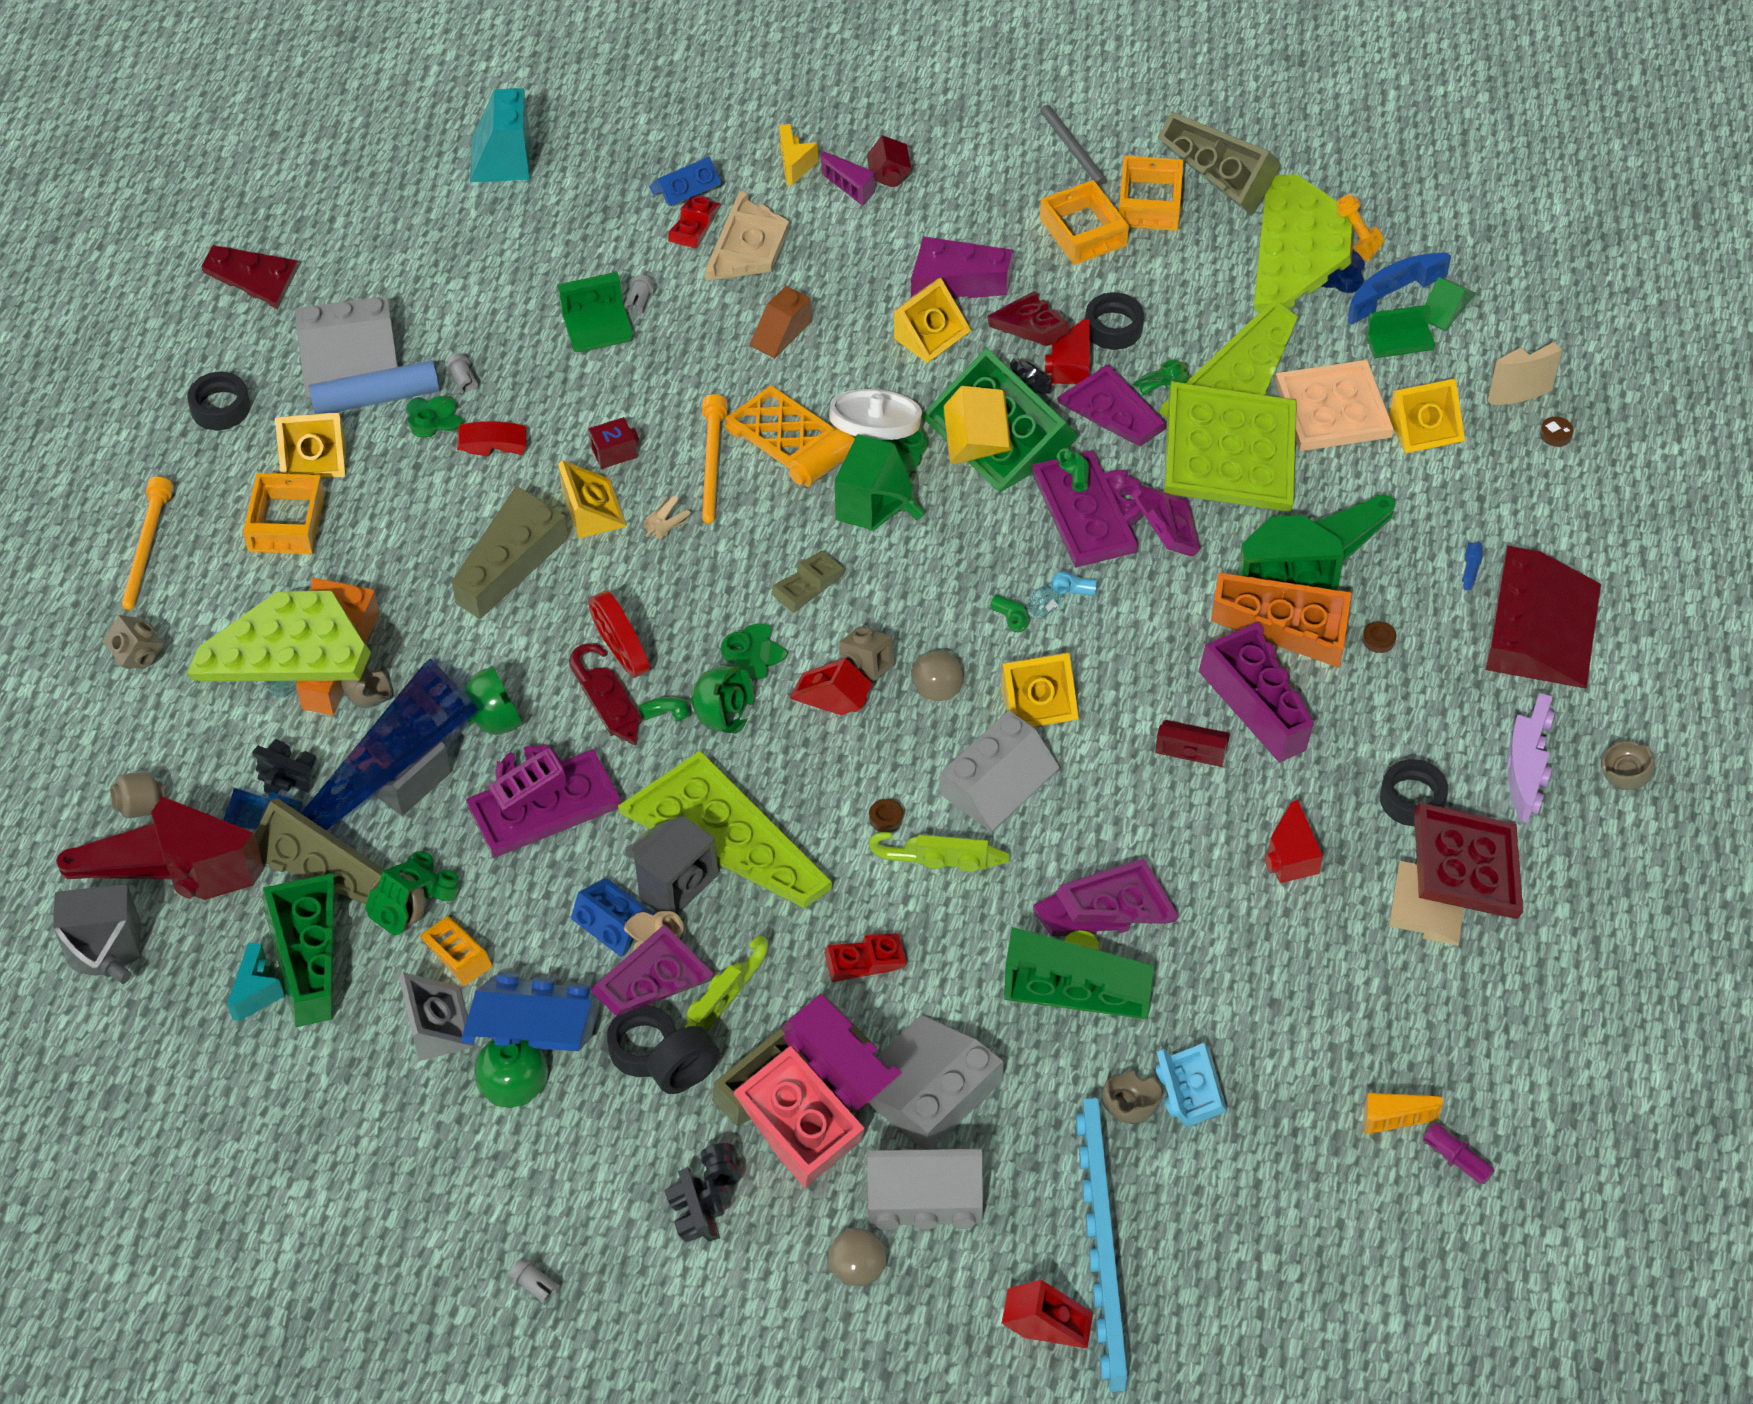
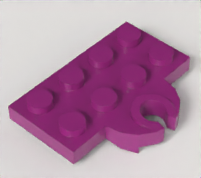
[1031,450,1144,568]
[466,743,621,858]

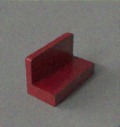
[1155,720,1230,767]

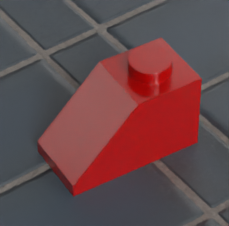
[1045,319,1090,384]
[790,658,872,715]
[1265,800,1323,883]
[1001,1280,1093,1349]

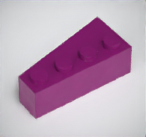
[1198,622,1314,763]

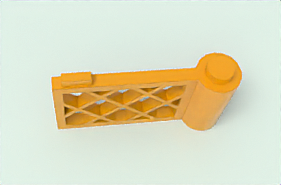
[725,385,855,487]

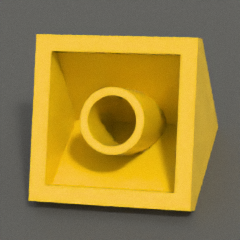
[894,278,971,363]
[1389,378,1465,453]
[944,386,1012,464]
[275,412,346,481]
[558,460,627,539]
[1001,652,1079,727]

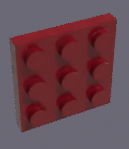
[1414,802,1524,919]

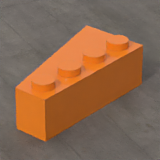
[1211,572,1352,668]
[296,577,380,716]

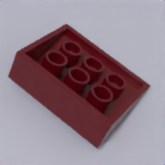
[1485,545,1601,689]

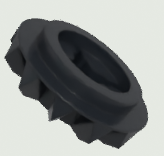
[1010,358,1054,394]

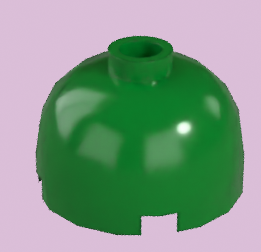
[691,665,754,734]
[461,666,523,735]
[474,1039,549,1108]

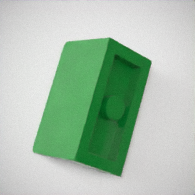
[1366,305,1435,359]

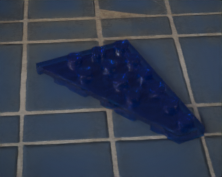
[301,658,479,830]

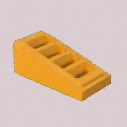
[419,915,492,987]
[1364,1093,1443,1134]

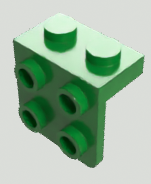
[557,272,633,352]

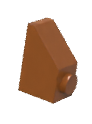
[750,286,811,359]

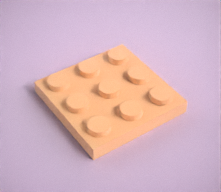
[1275,360,1394,451]

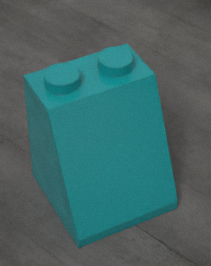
[470,88,531,182]

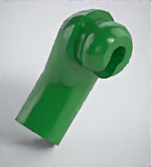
[1056,448,1089,492]
[639,696,690,722]

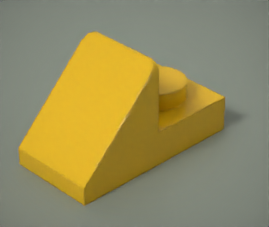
[779,124,818,186]

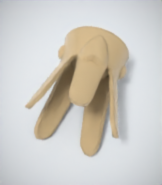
[644,496,690,540]

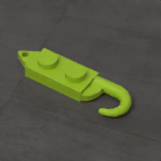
[868,832,1010,872]
[685,935,768,1032]

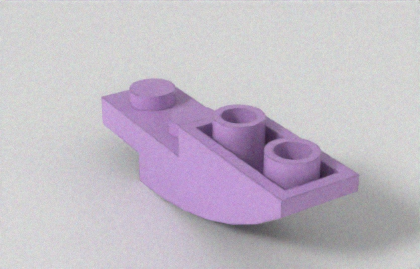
[1507,693,1555,824]

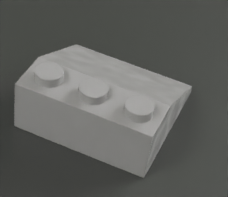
[295,296,398,400]
[867,1015,1003,1150]

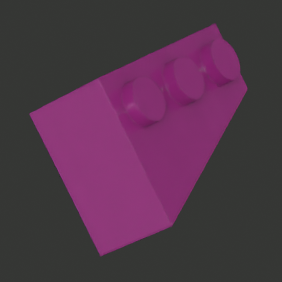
[911,236,1013,298]
[781,993,902,1114]

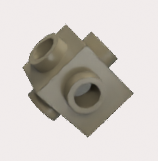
[103,615,164,669]
[839,627,894,681]

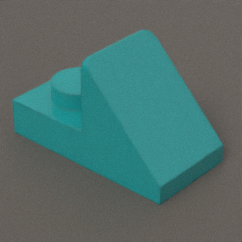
[227,942,285,1021]

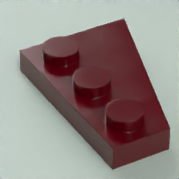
[201,245,299,310]

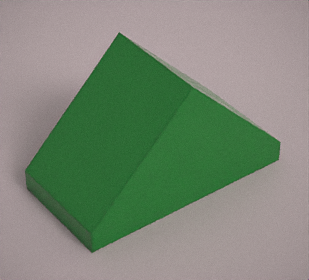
[1425,277,1476,331]

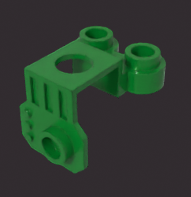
[365,851,460,936]

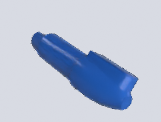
[1462,541,1484,591]

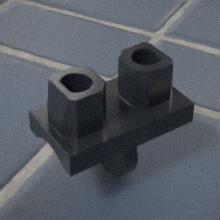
[252,739,319,796]
[664,1167,731,1242]

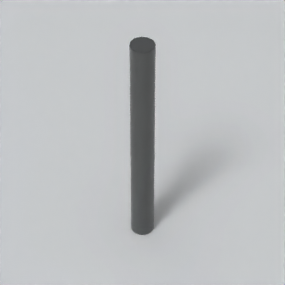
[1040,105,1107,186]

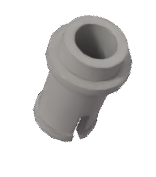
[624,275,654,314]
[446,353,478,393]
[509,1258,560,1305]

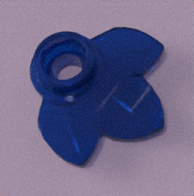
[1321,249,1365,293]

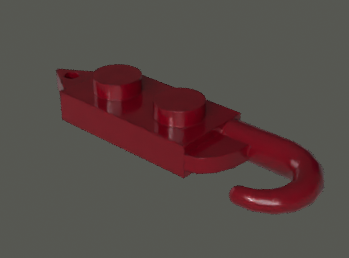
[569,643,641,745]

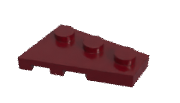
[987,291,1070,346]

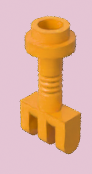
[1336,194,1385,261]

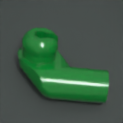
[990,594,1029,633]

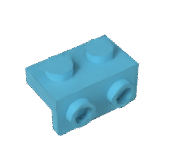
[1156,1043,1227,1126]

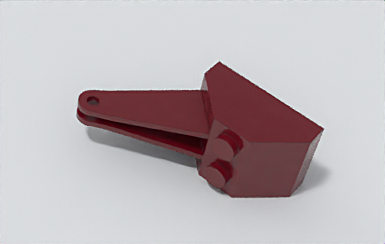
[56,796,264,900]

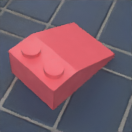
[733,1046,865,1188]

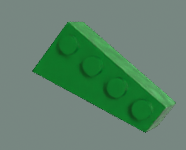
[263,873,334,1027]
[1004,927,1154,1020]

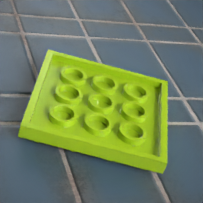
[1163,381,1296,512]

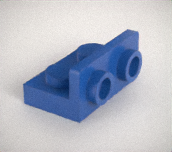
[649,156,721,206]
[571,878,654,957]

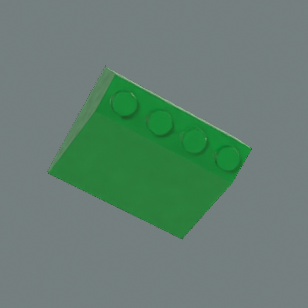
[922,347,1079,493]

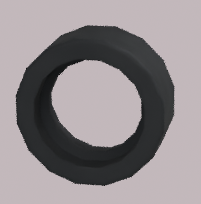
[1085,292,1144,350]
[187,371,250,431]
[1380,759,1448,827]
[607,1005,676,1078]
[647,1026,720,1094]

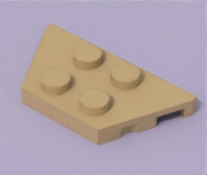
[705,191,789,281]

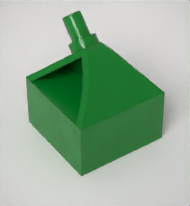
[834,434,925,530]

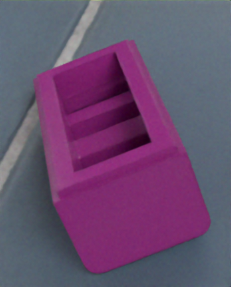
[820,151,875,205]
[488,748,566,814]

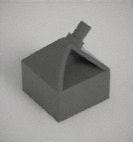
[625,816,718,915]
[53,884,141,984]

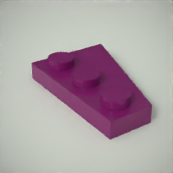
[1057,364,1165,446]

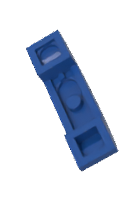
[1348,253,1451,325]

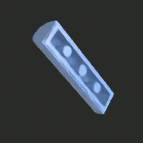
[308,360,439,414]

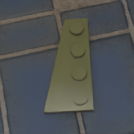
[254,798,384,904]

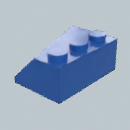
[461,972,599,1051]

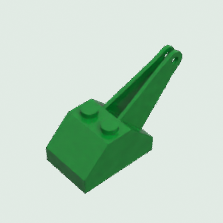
[1238,495,1395,590]

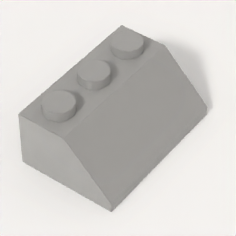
[940,710,1060,832]
[867,1149,983,1230]

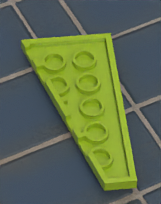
[1159,299,1298,418]
[618,751,832,909]

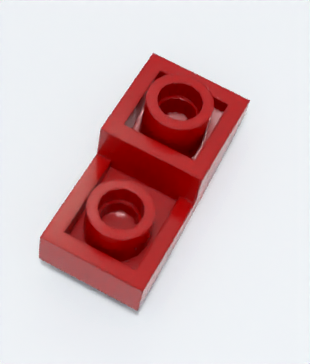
[668,196,720,249]
[457,421,526,457]
[824,933,906,983]

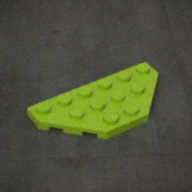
[1254,174,1354,312]
[187,591,371,681]

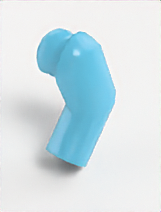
[1052,571,1097,596]

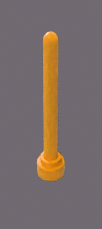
[702,394,727,524]
[122,477,174,610]

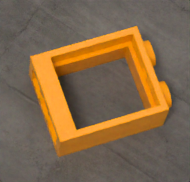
[1119,156,1183,231]
[1040,180,1129,265]
[243,473,325,554]

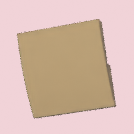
[1488,342,1562,405]
[1389,860,1464,945]

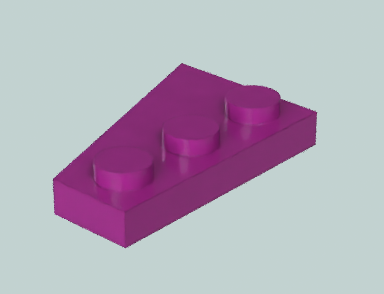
[1056,858,1179,924]
[591,924,715,1017]

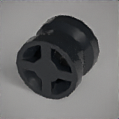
[700,1143,742,1186]

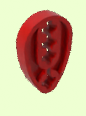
[588,590,650,678]

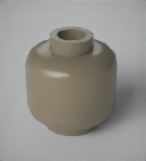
[110,771,165,819]

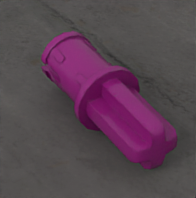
[1423,1122,1494,1184]

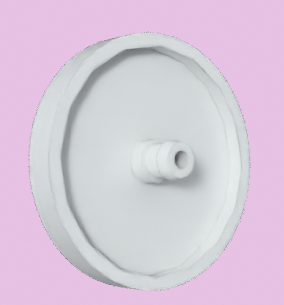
[829,389,922,440]

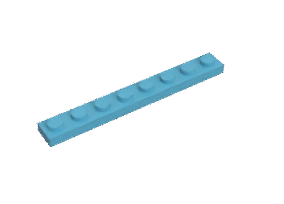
[1075,1098,1127,1392]

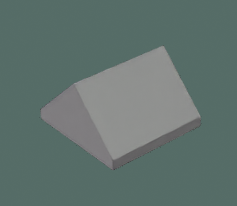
[399,972,475,1061]

